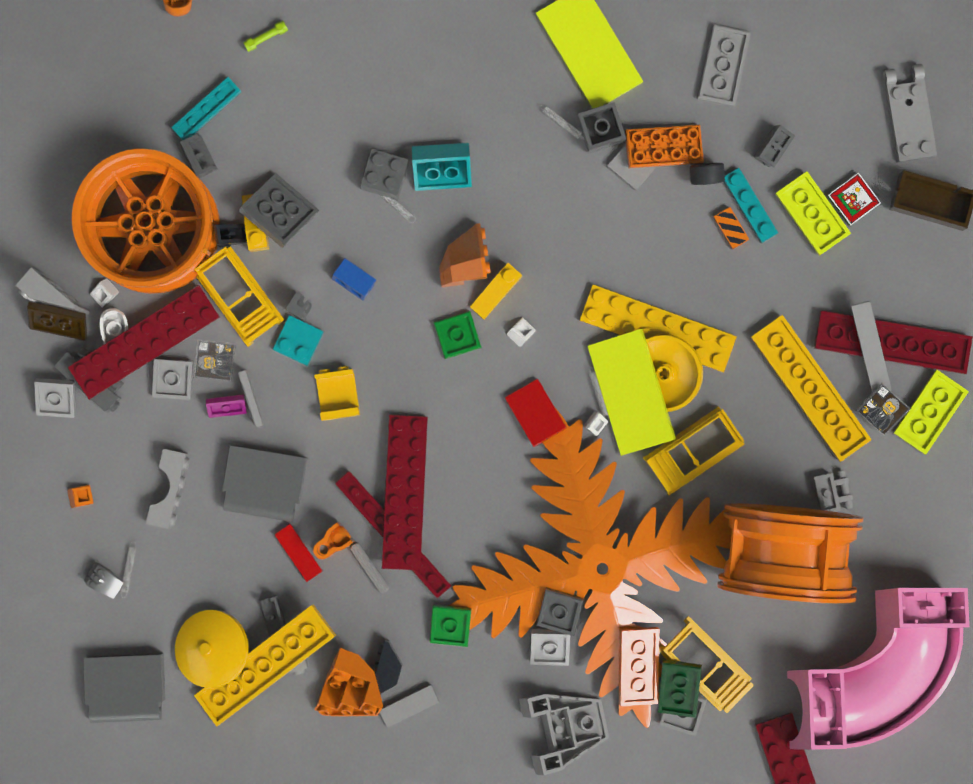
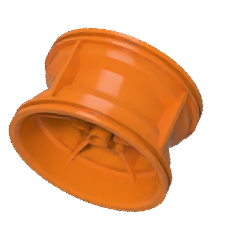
[72,149,220,294]
[717,503,864,603]

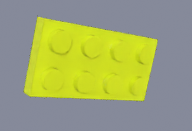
[775,171,851,256]
[893,370,969,455]

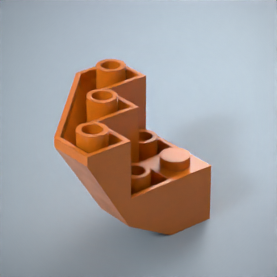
[439,223,490,287]
[314,648,383,716]

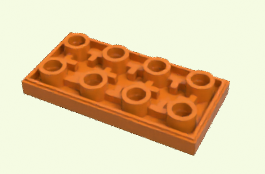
[625,125,704,169]

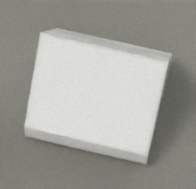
[583,411,608,436]

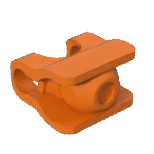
[313,522,355,559]

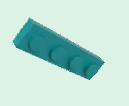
[171,77,242,140]
[725,168,778,243]

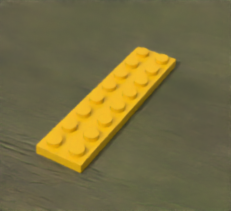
[580,285,737,373]
[751,315,872,462]
[194,604,337,727]

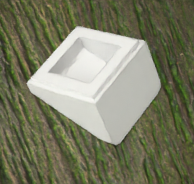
[90,279,119,308]
[507,317,536,347]

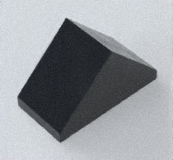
[213,224,247,247]

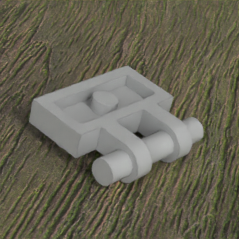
[813,470,853,512]

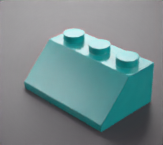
[412,143,472,191]

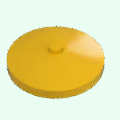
[646,335,703,412]
[175,610,248,688]

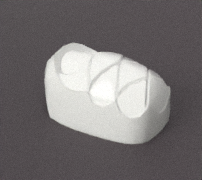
[100,308,128,344]

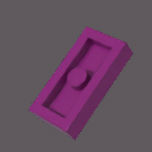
[206,394,247,418]

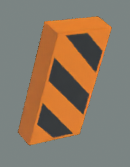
[713,207,750,250]

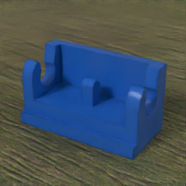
[332,258,376,301]

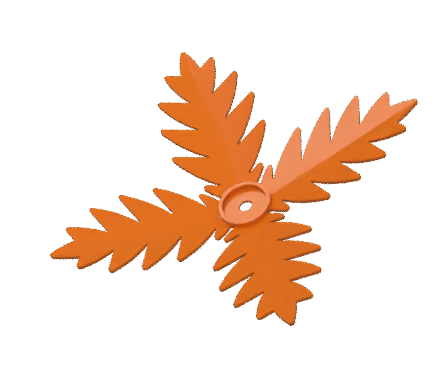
[449,408,732,728]

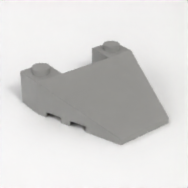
[519,694,609,775]

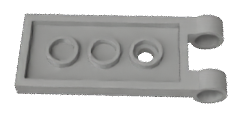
[883,64,937,163]

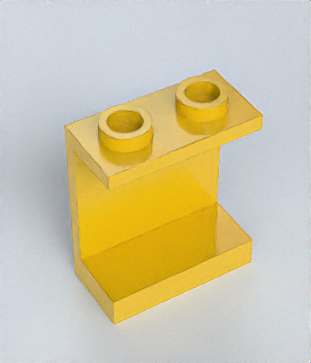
[314,366,360,421]

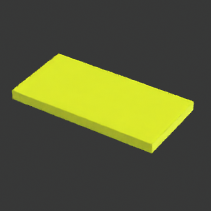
[536,0,643,109]
[588,329,676,456]

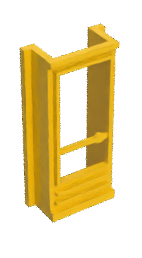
[194,246,285,347]
[643,406,745,496]
[659,616,754,713]

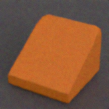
[67,485,94,508]

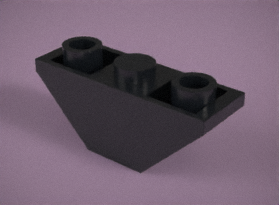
[373,640,403,694]

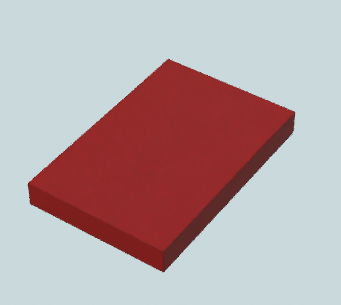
[505,379,567,447]

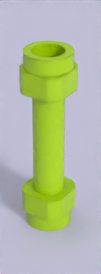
[243,20,288,52]

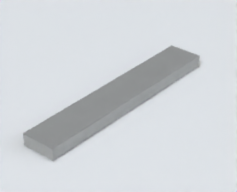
[850,301,893,416]

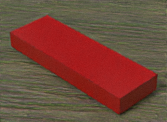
[275,524,323,582]

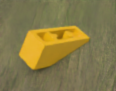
[242,194,270,252]
[470,263,522,320]

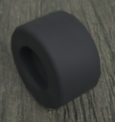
[689,163,725,185]

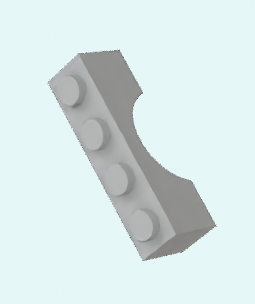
[146,449,190,529]

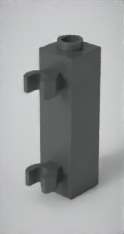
[54,347,124,413]

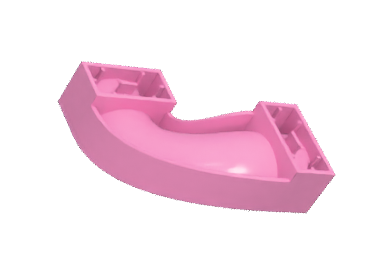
[787,588,969,750]

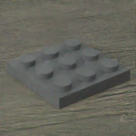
[239,173,319,248]

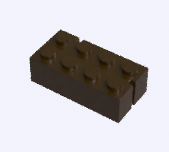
[889,170,973,231]

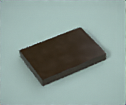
[27,302,87,341]

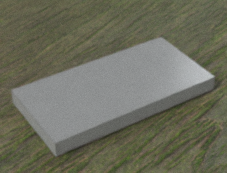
[698,25,751,107]

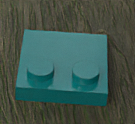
[273,315,324,366]

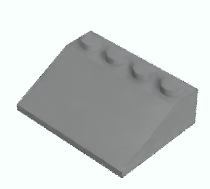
[15,268,90,315]

